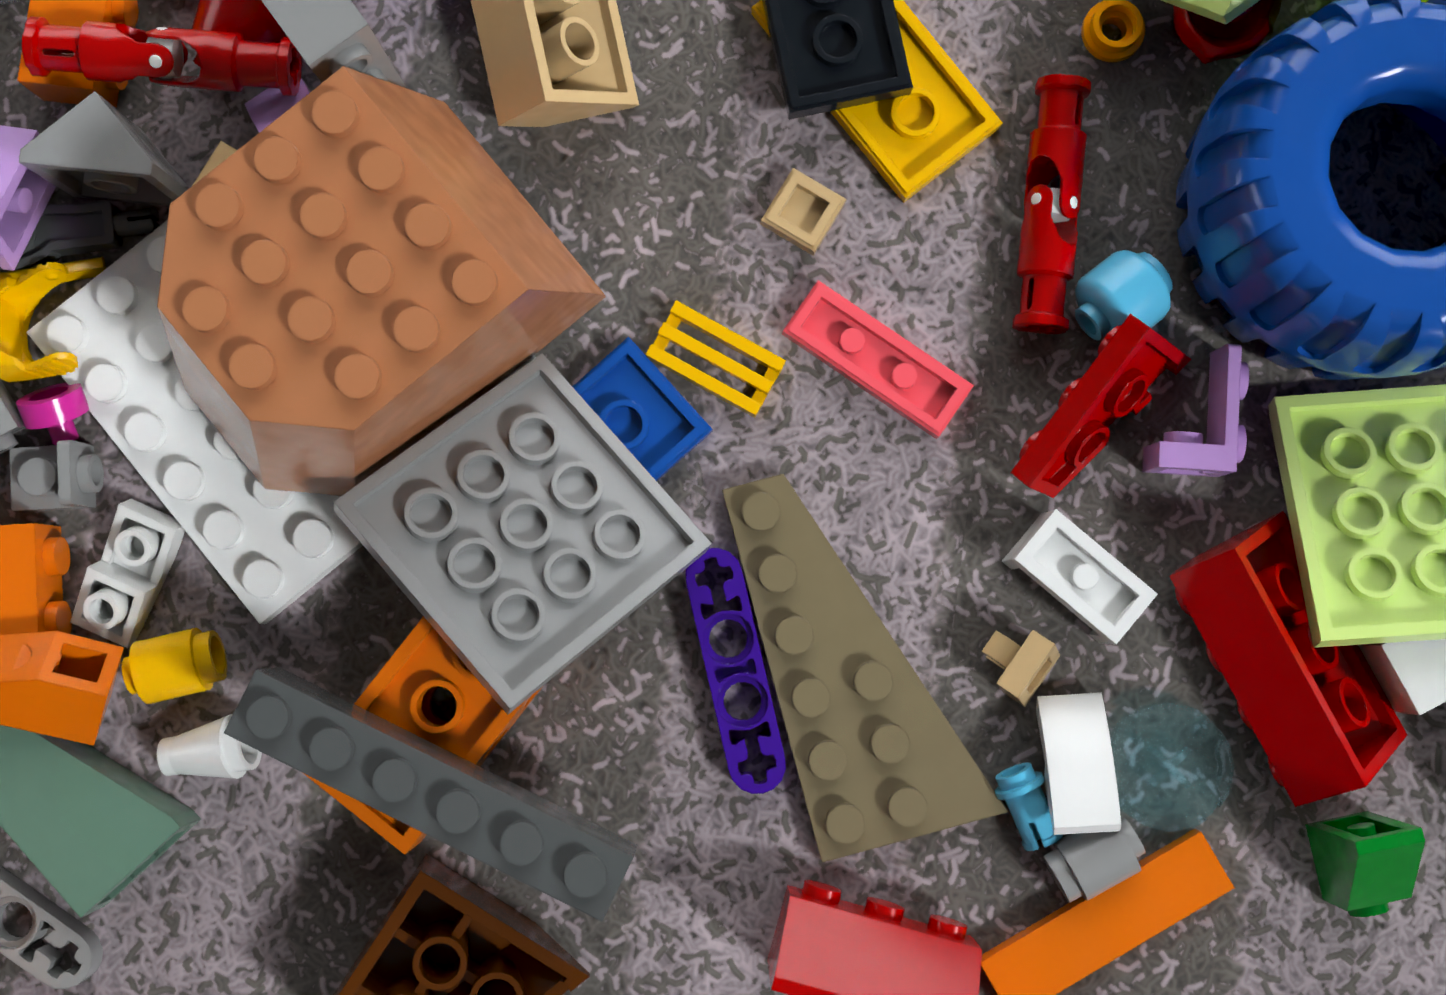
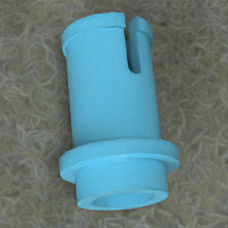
[995,762,1063,851]

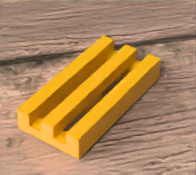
[645,300,786,418]

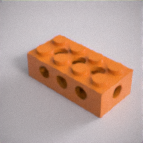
[303,616,543,855]

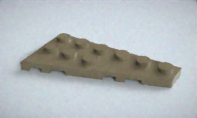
[722,474,1008,863]

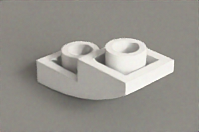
[70,498,185,648]
[1036,692,1121,835]

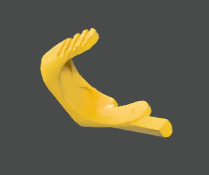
[0,257,106,382]

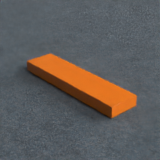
[981,828,1235,995]

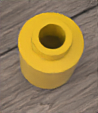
[122,627,227,704]

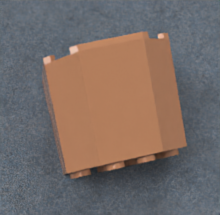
[157,66,606,496]

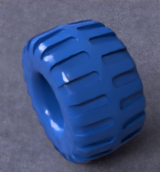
[1176,0,1446,380]

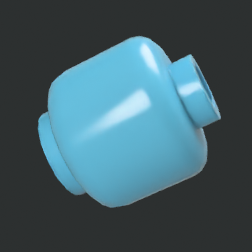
[1075,250,1173,340]

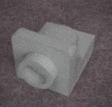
[9,440,104,512]

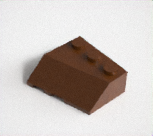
[333,854,590,995]

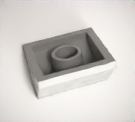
[19,91,189,206]

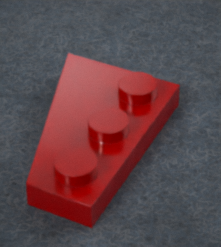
[1010,314,1192,498]

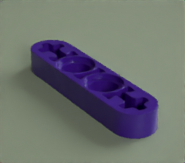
[686,548,786,794]

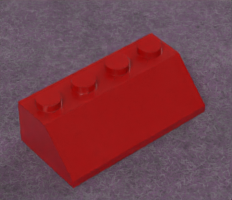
[1169,511,1407,807]

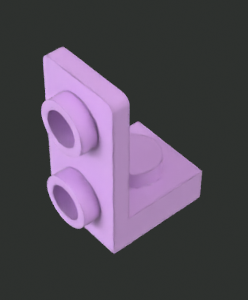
[1142,344,1249,477]

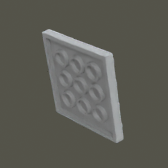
[333,353,712,715]

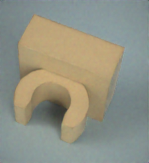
[982,630,1060,707]

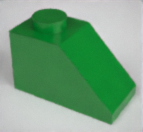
[1305,811,1425,917]

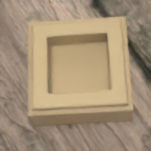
[760,168,846,256]

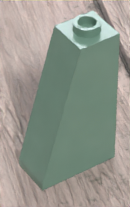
[0,725,201,918]

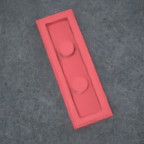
[782,280,974,439]

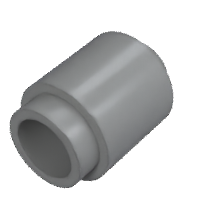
[1042,818,1146,903]

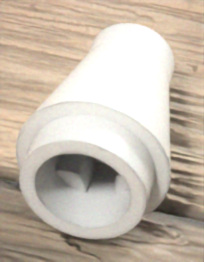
[157,714,262,779]

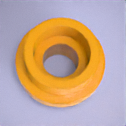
[1081,0,1145,62]

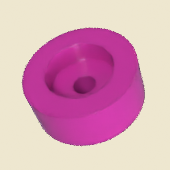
[16,383,89,445]

